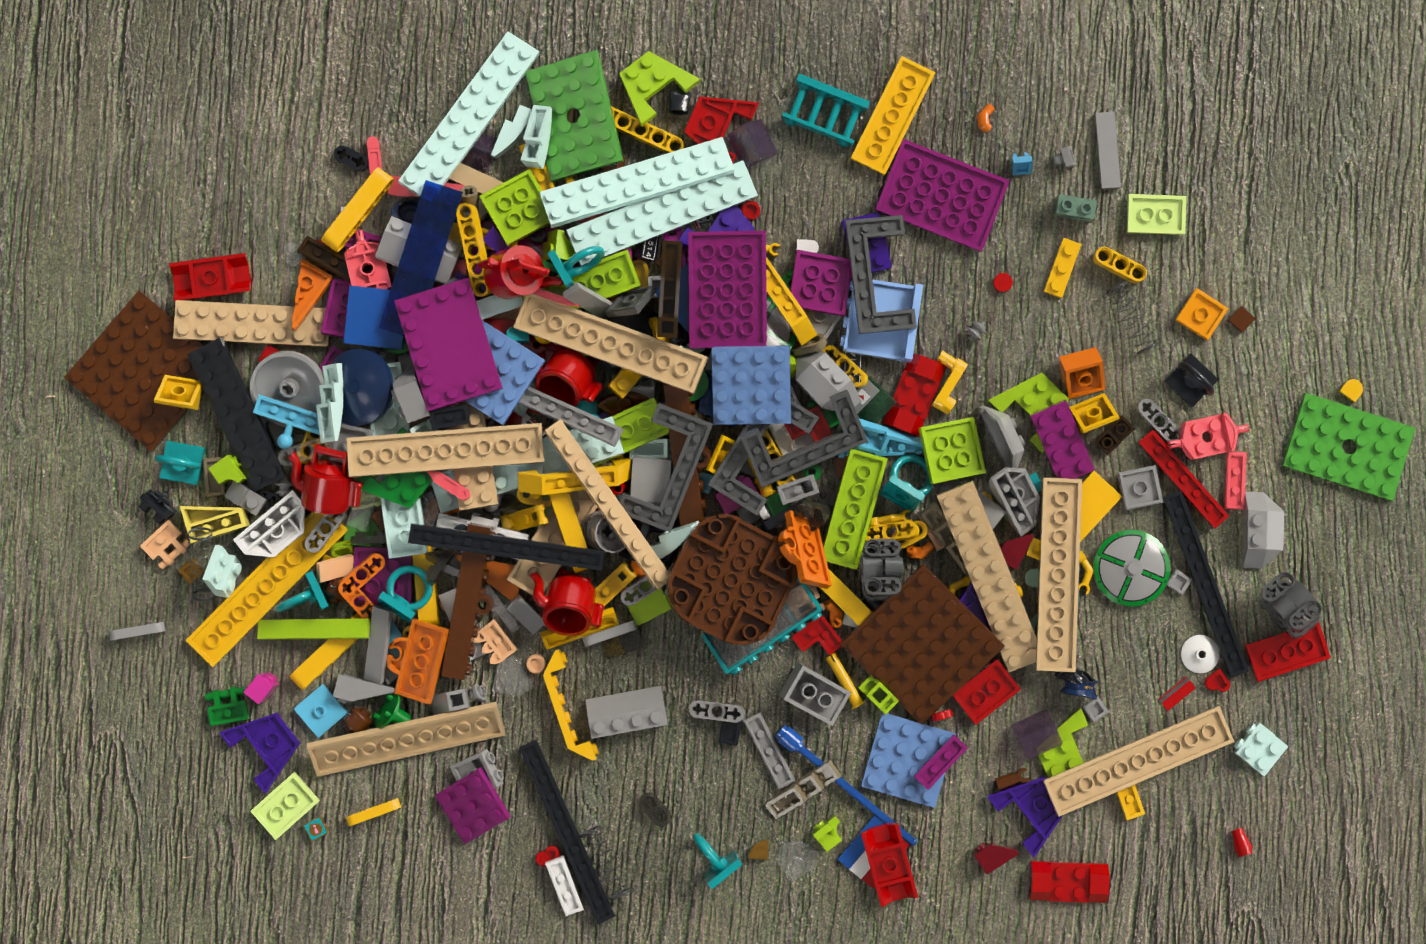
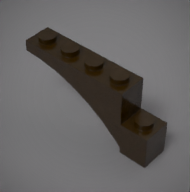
[657,240,682,338]

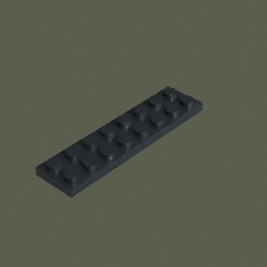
[187,337,287,492]

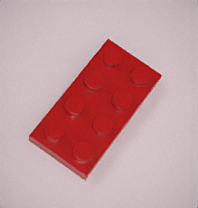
[1244,622,1331,682]

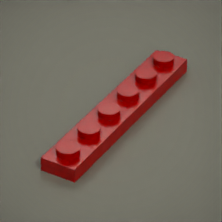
[1138,430,1229,529]

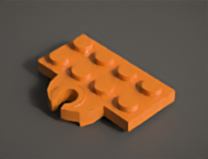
[778,510,832,589]
[386,619,449,704]

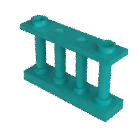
[782,73,870,148]

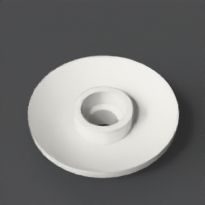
[1181,635,1220,673]

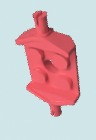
[344,230,392,290]
[1168,413,1250,460]

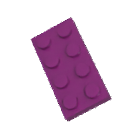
[1030,400,1095,479]

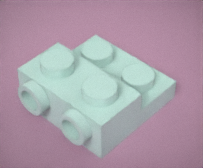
[202,545,242,598]
[1233,722,1288,777]

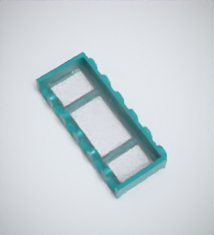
[701,572,824,675]

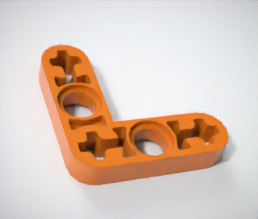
[337,553,385,624]

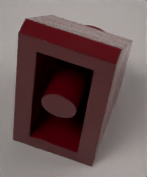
[999,534,1034,570]
[973,842,1019,874]

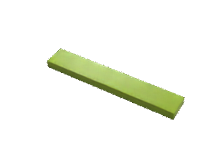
[257,618,370,640]

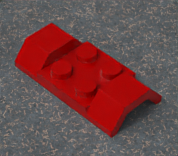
[169,253,252,301]
[883,353,946,437]
[861,823,919,907]
[1030,861,1110,903]

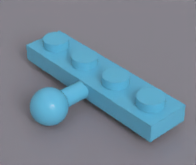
[253,394,320,449]

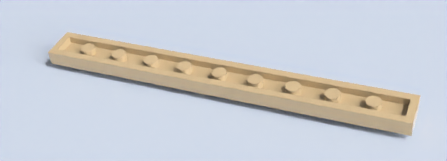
[544,419,669,590]

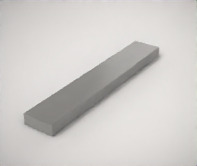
[518,387,624,447]

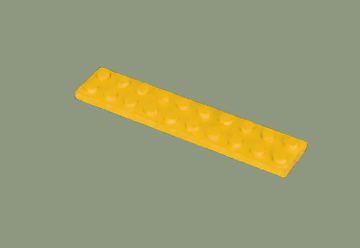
[186,512,348,667]

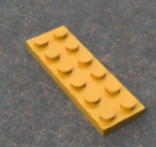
[851,56,936,176]

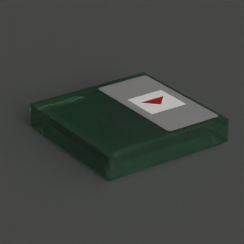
[855,376,897,424]

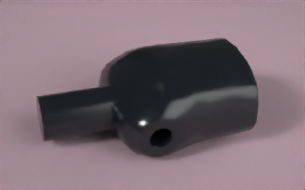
[669,83,690,115]

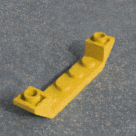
[766,257,817,346]
[517,458,632,495]
[543,649,599,761]

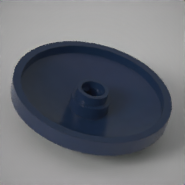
[331,349,394,426]

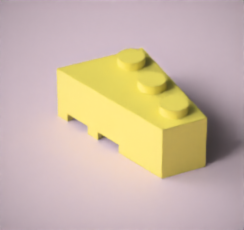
[180,506,250,543]

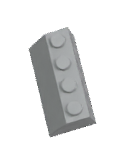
[375,216,463,285]
[586,686,668,739]

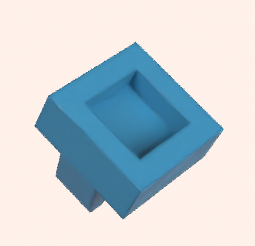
[1012,152,1033,176]

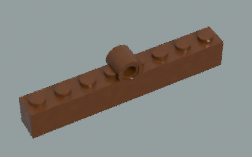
[664,384,712,526]
[441,523,496,680]

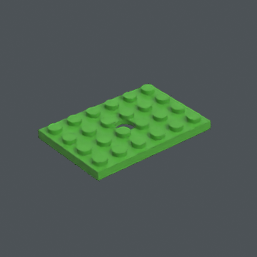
[526,50,624,182]
[1282,393,1416,501]

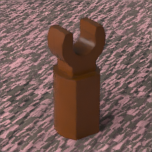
[995,767,1030,791]

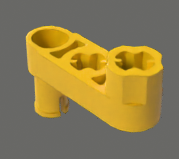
[932,351,968,415]

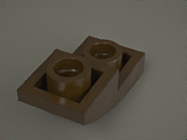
[1094,415,1135,455]

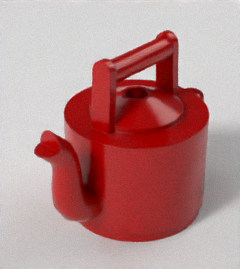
[478,245,564,299]
[534,346,603,407]
[287,443,363,515]
[530,567,605,636]

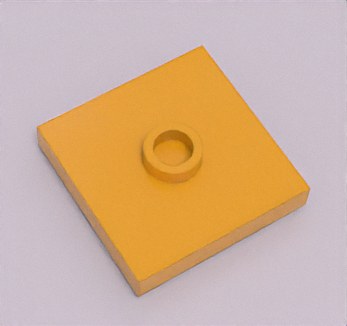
[1175,288,1229,341]

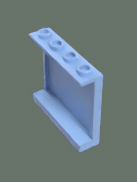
[840,279,923,363]

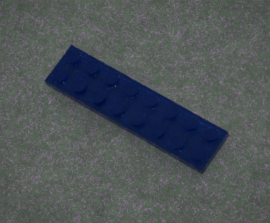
[379,180,463,336]

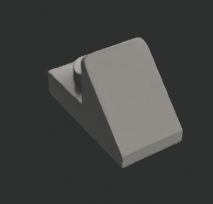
[777,474,819,505]
[224,481,267,516]

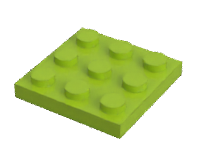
[479,169,550,247]
[918,417,986,484]

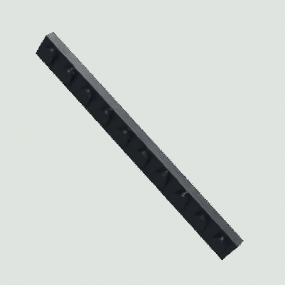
[1162,491,1249,678]
[408,523,605,571]
[519,739,616,924]

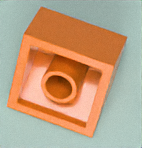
[1059,347,1106,399]

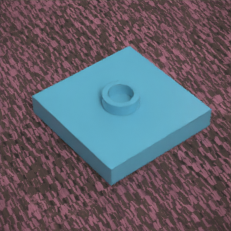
[294,683,349,738]

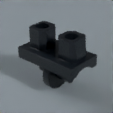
[139,489,177,524]

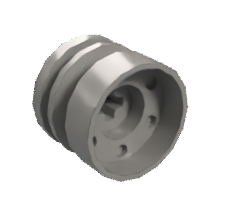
[582,510,626,553]

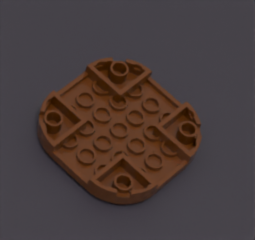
[666,514,797,645]

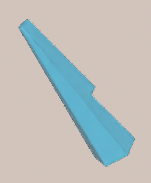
[838,418,923,458]

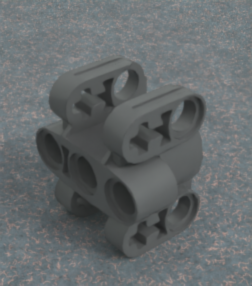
[861,539,903,601]
[1261,572,1322,639]

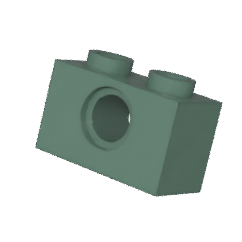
[1053,194,1097,223]

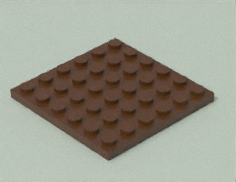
[64,291,204,452]
[840,564,1005,724]

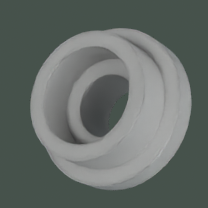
[470,684,487,703]

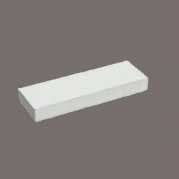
[545,856,584,916]

